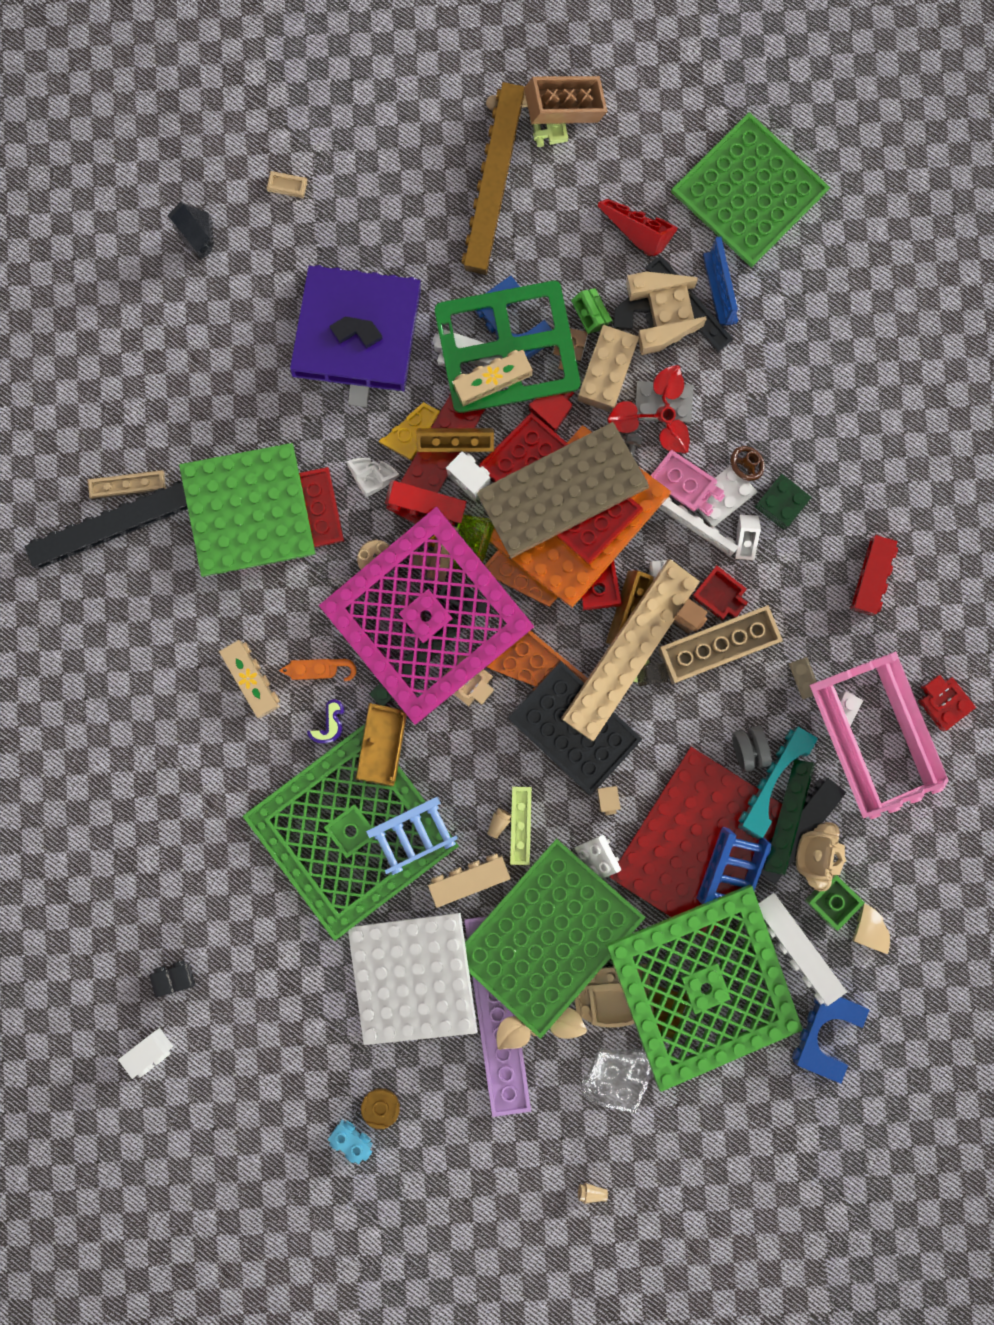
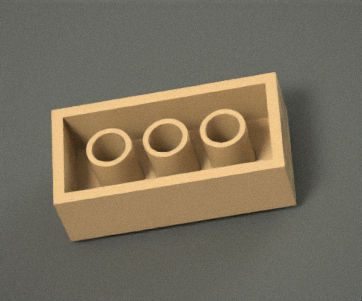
[577,325,639,412]
[428,853,510,908]

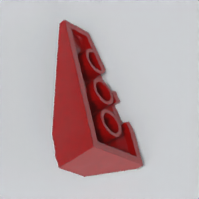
[597,199,678,256]

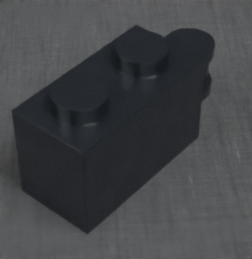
[439,579,491,614]

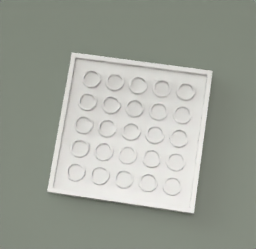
[348,913,478,1045]

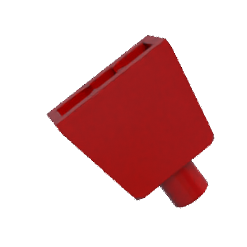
[529,392,574,433]

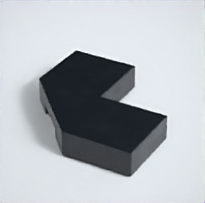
[613,297,651,330]
[329,316,383,349]

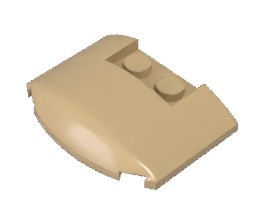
[575,964,654,1027]

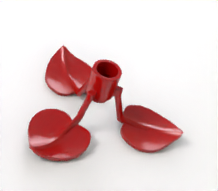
[607,365,690,453]

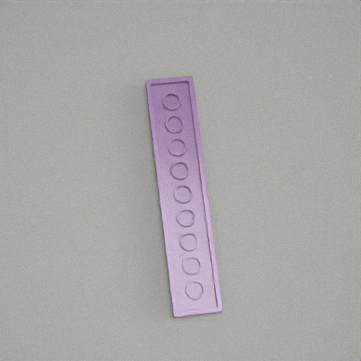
[464,916,531,1117]

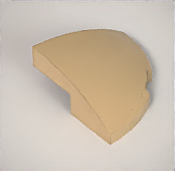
[852,904,890,954]

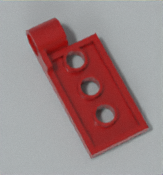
[581,560,622,611]

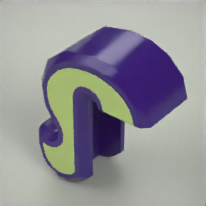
[307,699,345,744]

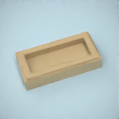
[267,171,308,198]

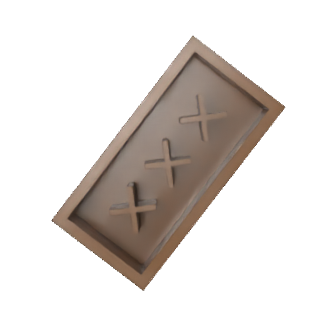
[524,76,607,124]

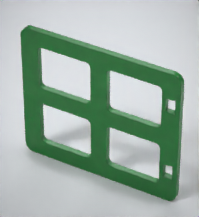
[434,281,581,413]

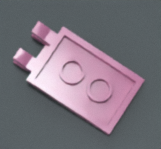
[651,450,725,517]

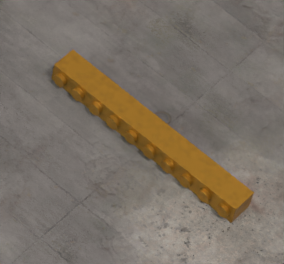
[462,82,525,275]

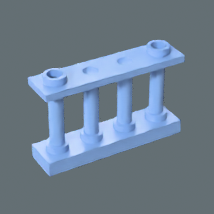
[366,797,458,875]

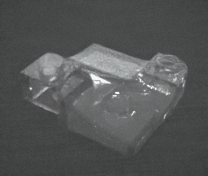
[581,1047,651,1113]

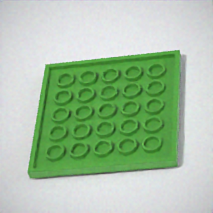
[671,112,830,268]
[179,443,316,577]

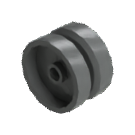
[732,725,772,773]

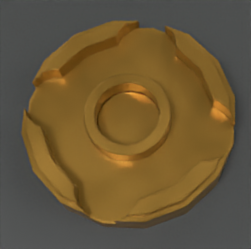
[361,1088,400,1129]

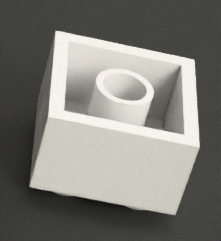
[446,452,490,501]
[118,1028,173,1079]

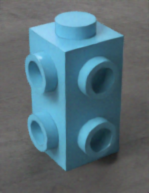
[328,1120,373,1165]

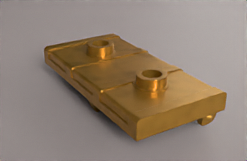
[355,703,407,787]

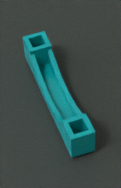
[738,726,818,839]

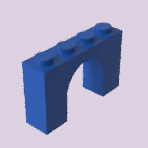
[474,275,552,360]
[792,997,870,1084]

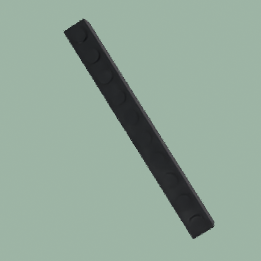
[24,481,188,570]

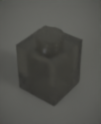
[637,663,668,687]

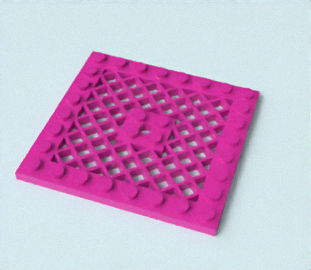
[319,507,535,725]

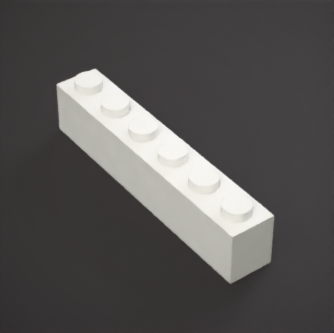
[759,893,847,1006]

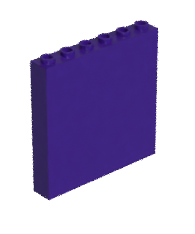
[290,265,421,392]

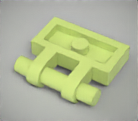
[530,120,568,147]

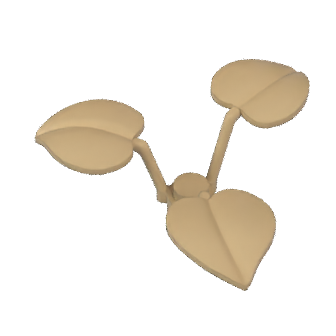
[496,1008,587,1050]

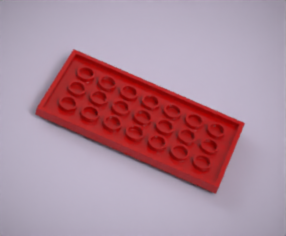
[479,412,643,565]

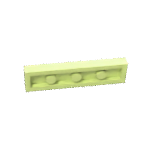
[510,787,532,865]

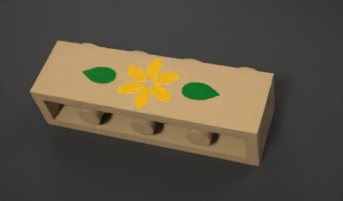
[453,350,533,406]
[219,640,280,719]

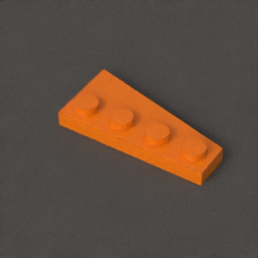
[485,550,558,607]

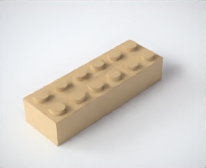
[658,605,783,684]

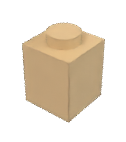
[597,786,621,815]

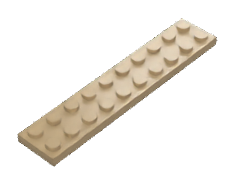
[561,559,700,741]

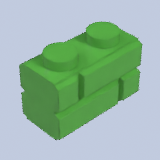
[571,288,612,334]

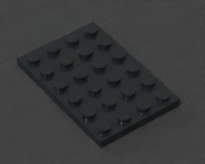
[507,660,642,796]

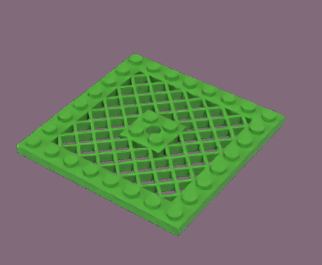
[243,724,459,941]
[606,885,803,1092]

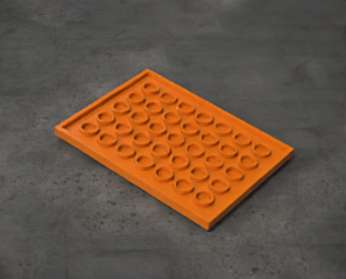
[484,425,671,608]

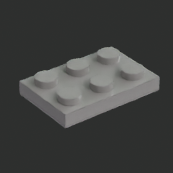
[635,381,694,424]

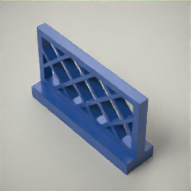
[703,237,738,326]

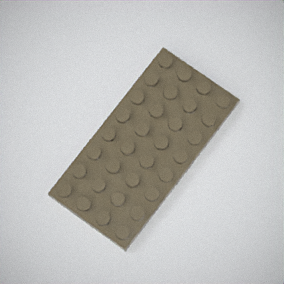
[477,422,649,558]

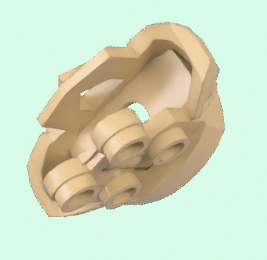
[796,822,846,891]

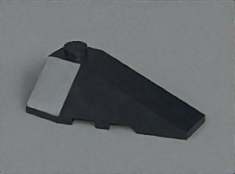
[167,202,214,259]

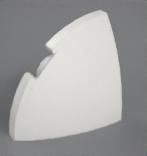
[347,458,399,498]

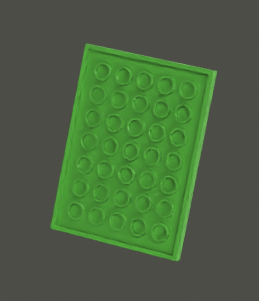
[465,838,646,1039]

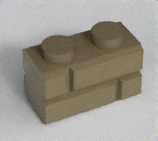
[789,657,817,700]

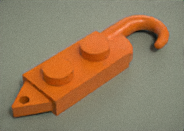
[279,659,357,681]

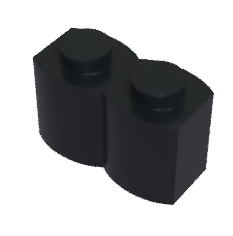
[149,960,196,998]

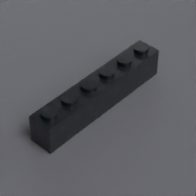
[761,778,846,884]

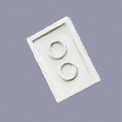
[697,465,757,527]

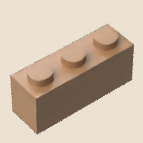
[673,598,708,634]

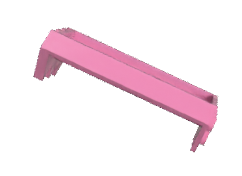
[810,651,949,820]

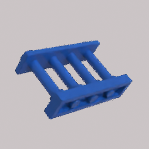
[697,827,771,904]

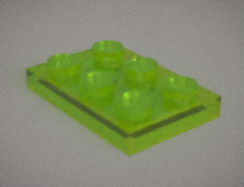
[448,514,494,570]

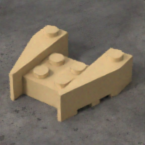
[626,272,706,355]

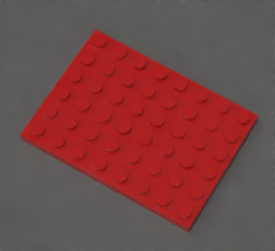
[609,747,782,940]

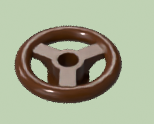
[730,446,765,481]

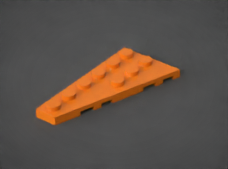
[486,631,588,687]

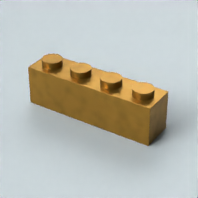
[417,428,494,452]
[606,570,654,645]

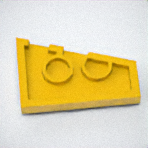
[379,402,440,461]

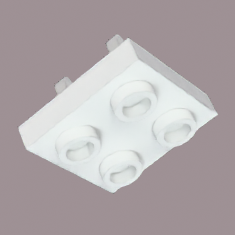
[575,835,621,879]

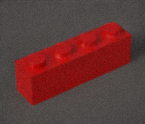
[385,481,467,526]
[850,535,898,616]

